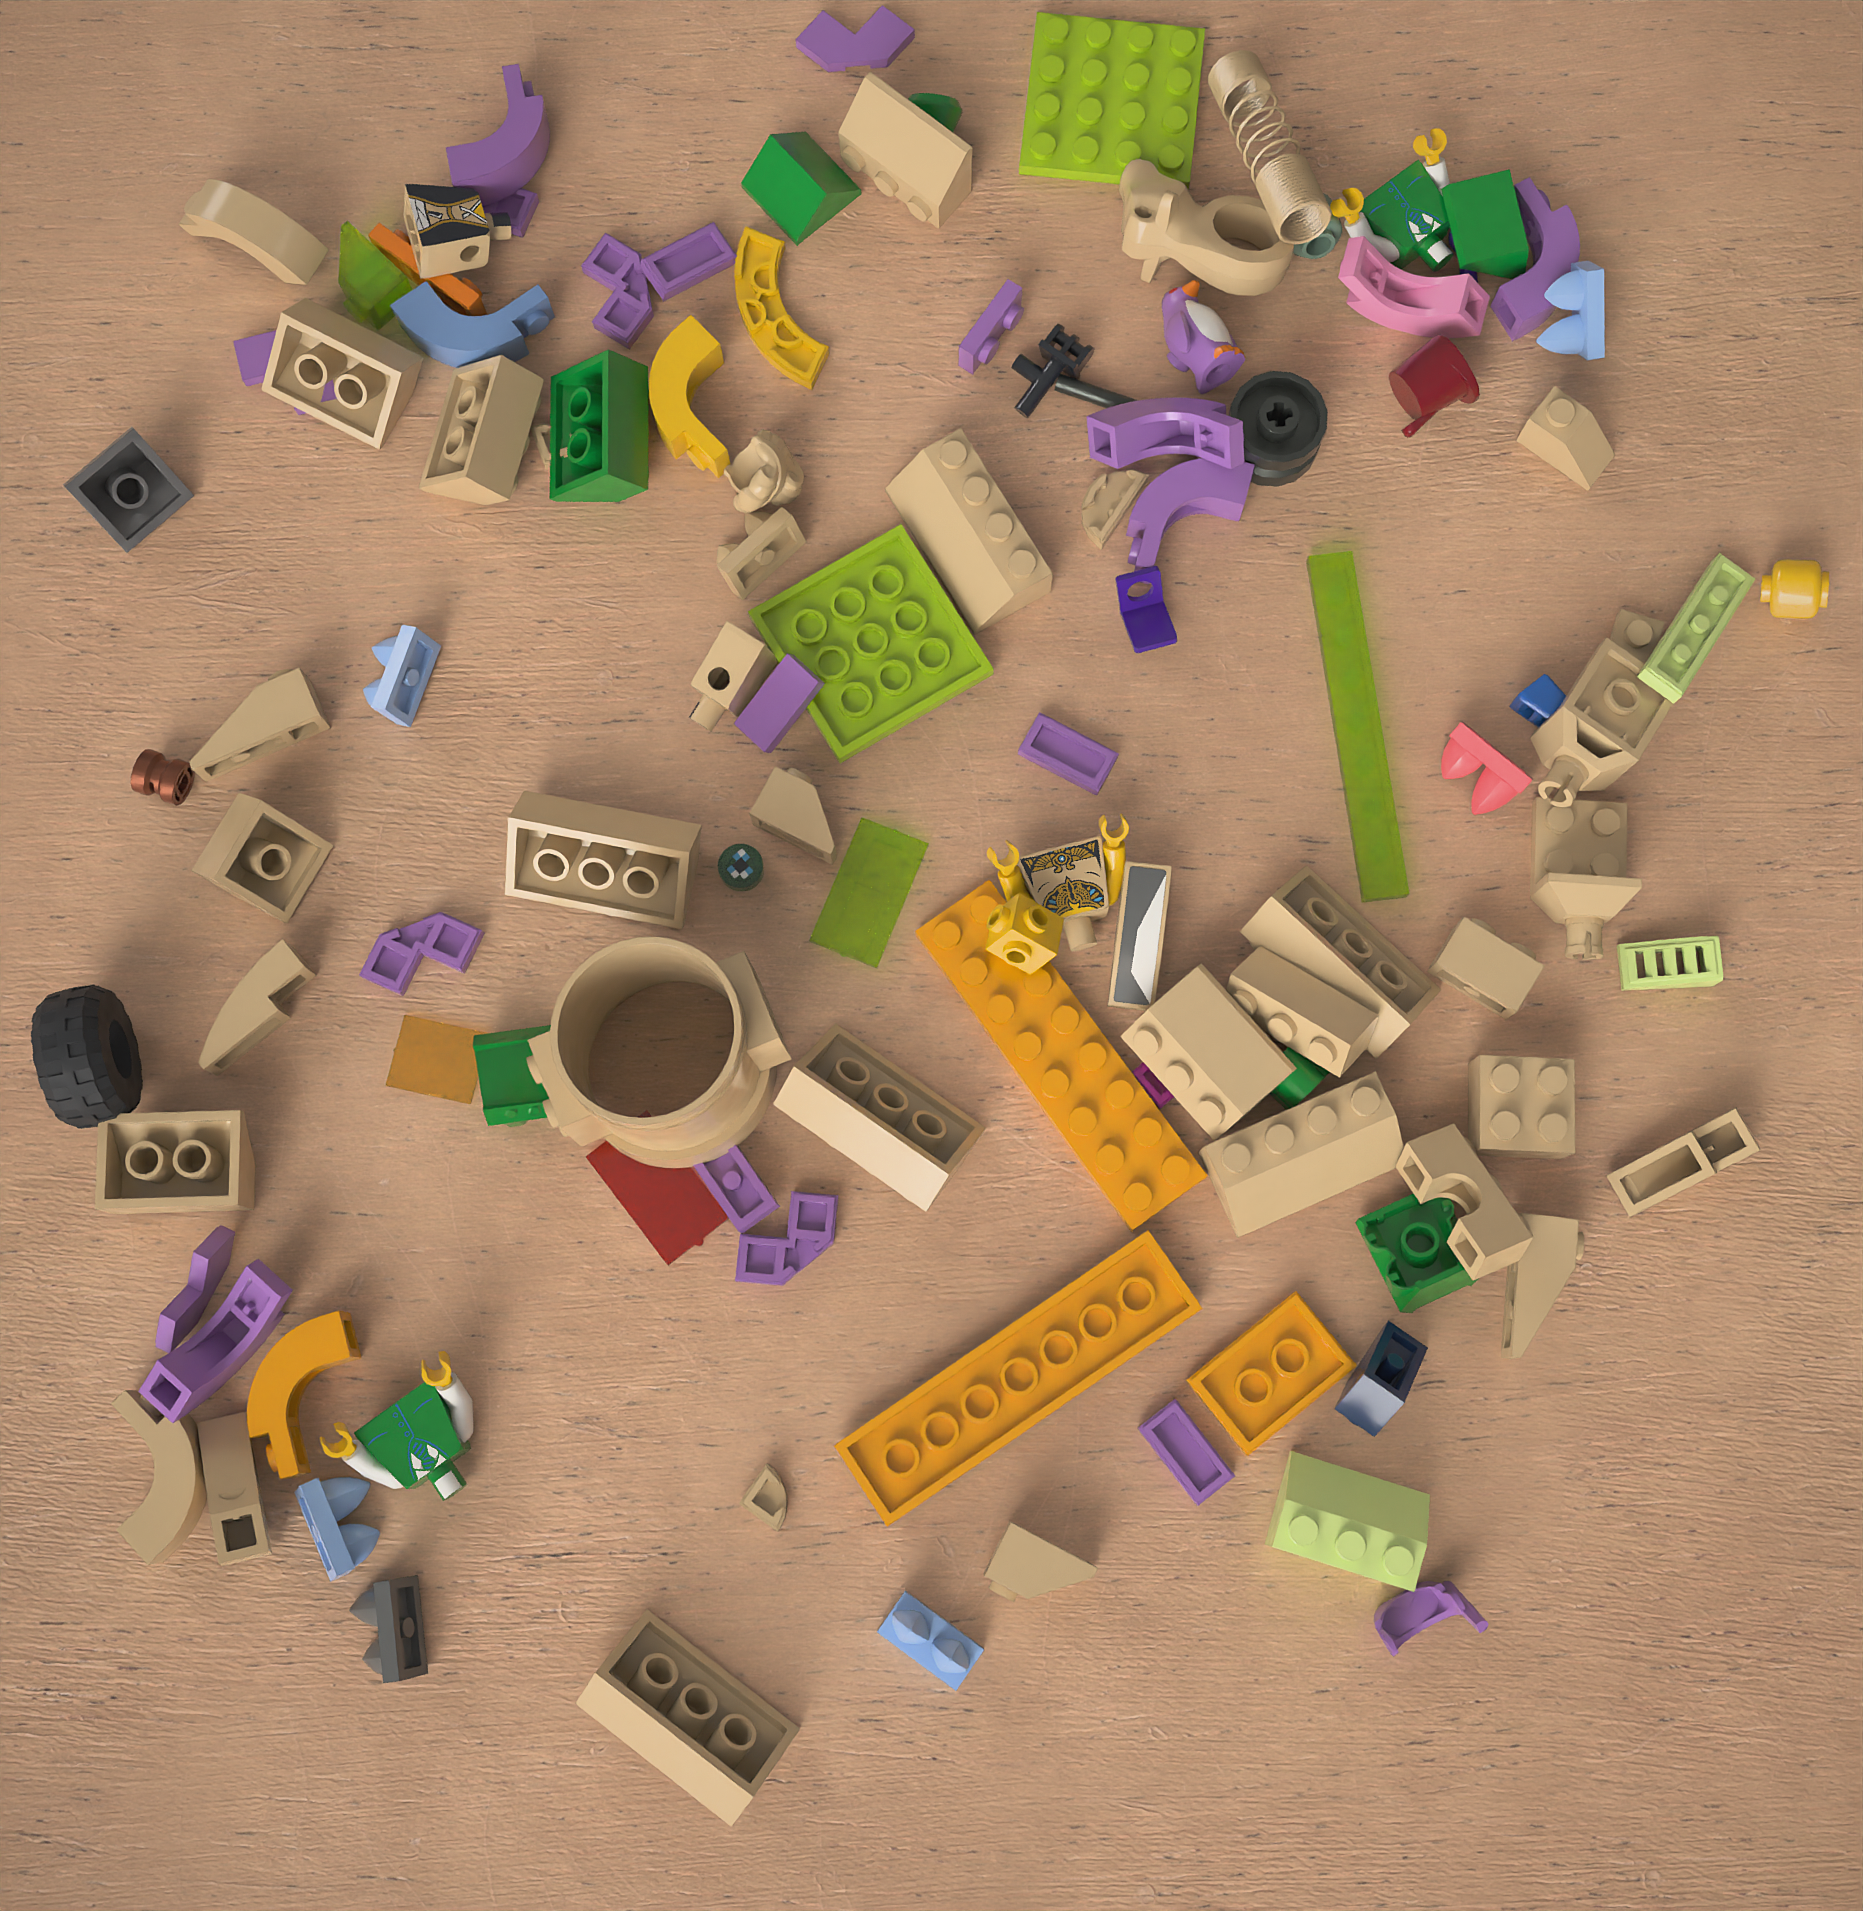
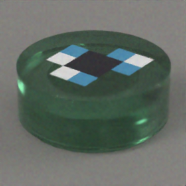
[718,844,764,891]

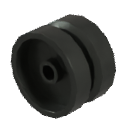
[1229,371,1328,487]

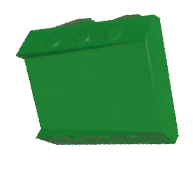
[472,1025,551,1127]
[1355,1193,1479,1313]

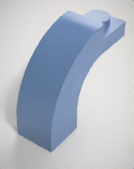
[390,281,555,368]

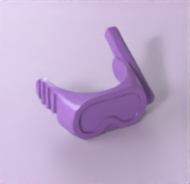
[1373,1581,1488,1656]

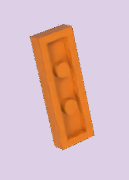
[368,223,488,316]

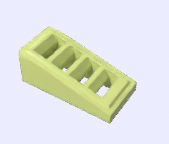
[1617,936,1723,991]

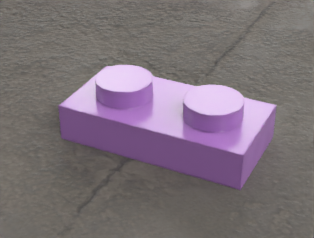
[958,279,1024,375]
[693,1145,780,1234]

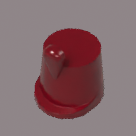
[1388,334,1480,438]

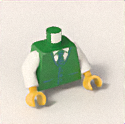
[1330,128,1454,272]
[320,1351,474,1501]

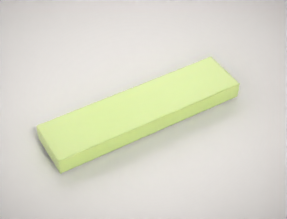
[1637,553,1755,704]

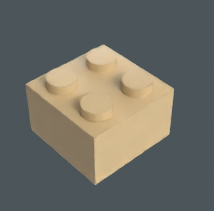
[1468,1055,1576,1159]

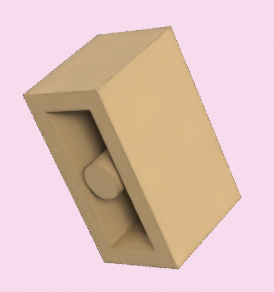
[1427,917,1545,1020]

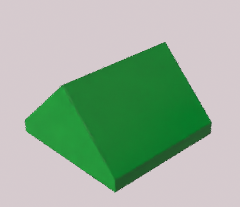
[741,131,862,246]
[1441,169,1529,279]

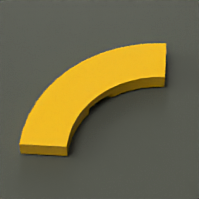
[734,226,829,390]

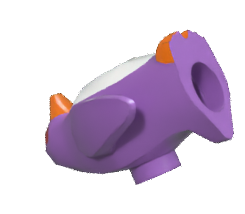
[1162,280,1246,394]

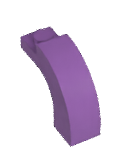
[446,64,550,206]
[1490,177,1580,341]
[1087,397,1244,469]
[1126,458,1255,585]
[138,1259,293,1423]

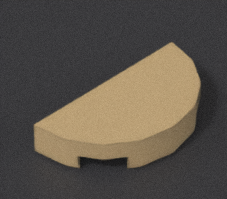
[1082,468,1149,550]

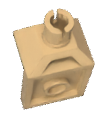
[1530,637,1673,807]
[1530,797,1642,960]

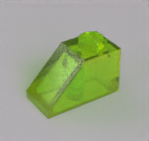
[338,221,413,331]

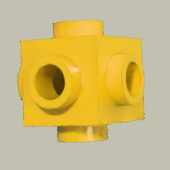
[985,893,1064,975]

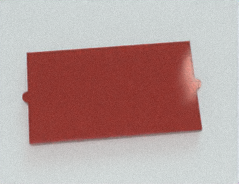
[586,1110,729,1266]

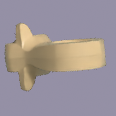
[1119,159,1294,296]

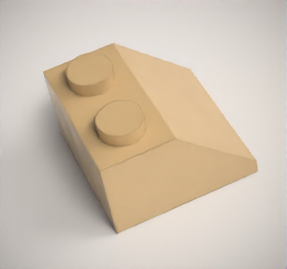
[191,793,333,923]

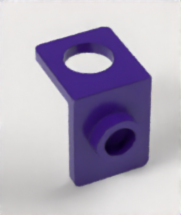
[1115,566,1178,653]

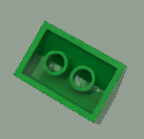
[549,349,649,502]

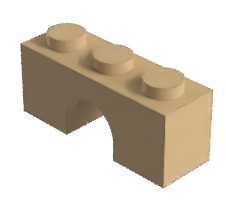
[1396,1123,1533,1281]

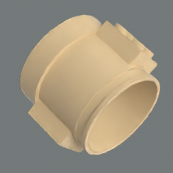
[526,937,791,1168]

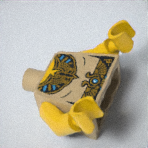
[987,813,1129,951]

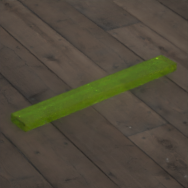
[1306,551,1410,903]

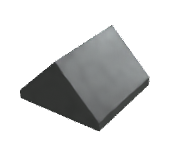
[63,427,194,553]

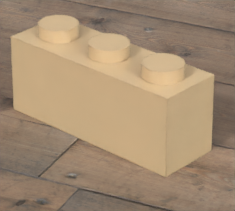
[1226,946,1379,1078]

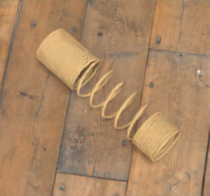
[1208,50,1332,244]

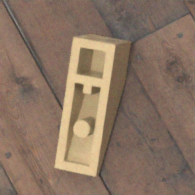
[189,668,331,782]
[1501,1213,1584,1359]

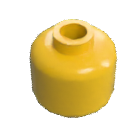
[1760,559,1829,619]

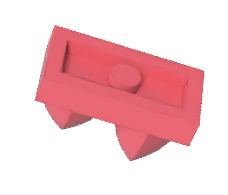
[1441,721,1533,815]

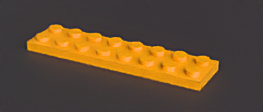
[915,879,1208,1232]
[834,1230,1203,1527]

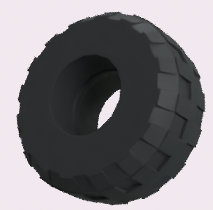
[31,984,143,1129]

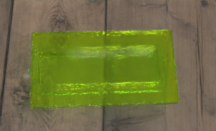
[809,817,929,969]

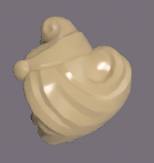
[724,429,804,513]

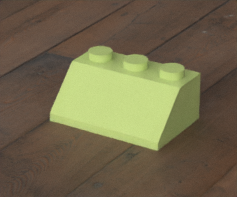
[1265,1451,1430,1592]

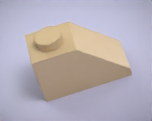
[1516,386,1615,491]
[749,766,837,865]
[984,1521,1098,1602]

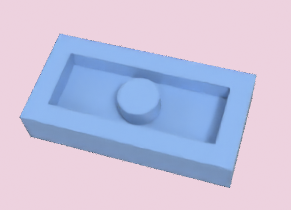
[1536,260,1605,360]
[363,625,441,727]
[294,1477,380,1581]
[877,1590,984,1691]

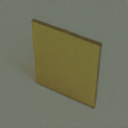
[385,1015,488,1105]

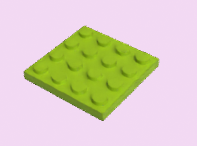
[1019,12,1205,190]
[748,524,994,764]

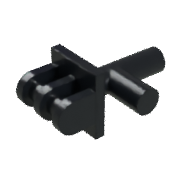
[1011,323,1095,418]

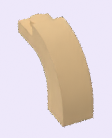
[178,179,329,285]
[111,1390,207,1565]

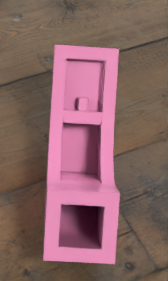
[1338,236,1490,338]

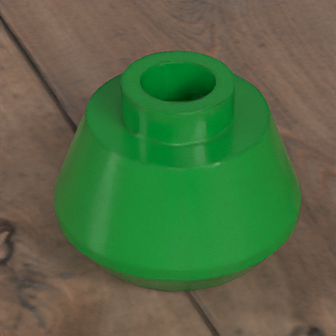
[908,93,963,132]

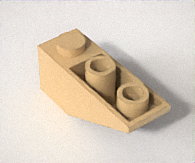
[197,1411,273,1566]

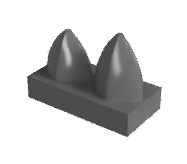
[349,1575,428,1683]

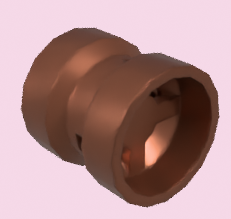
[130,749,195,806]

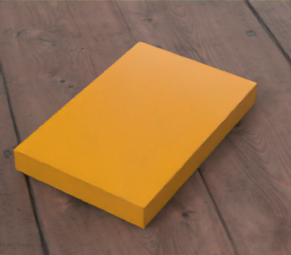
[1185,1291,1357,1456]

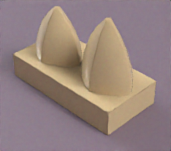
[716,506,807,600]

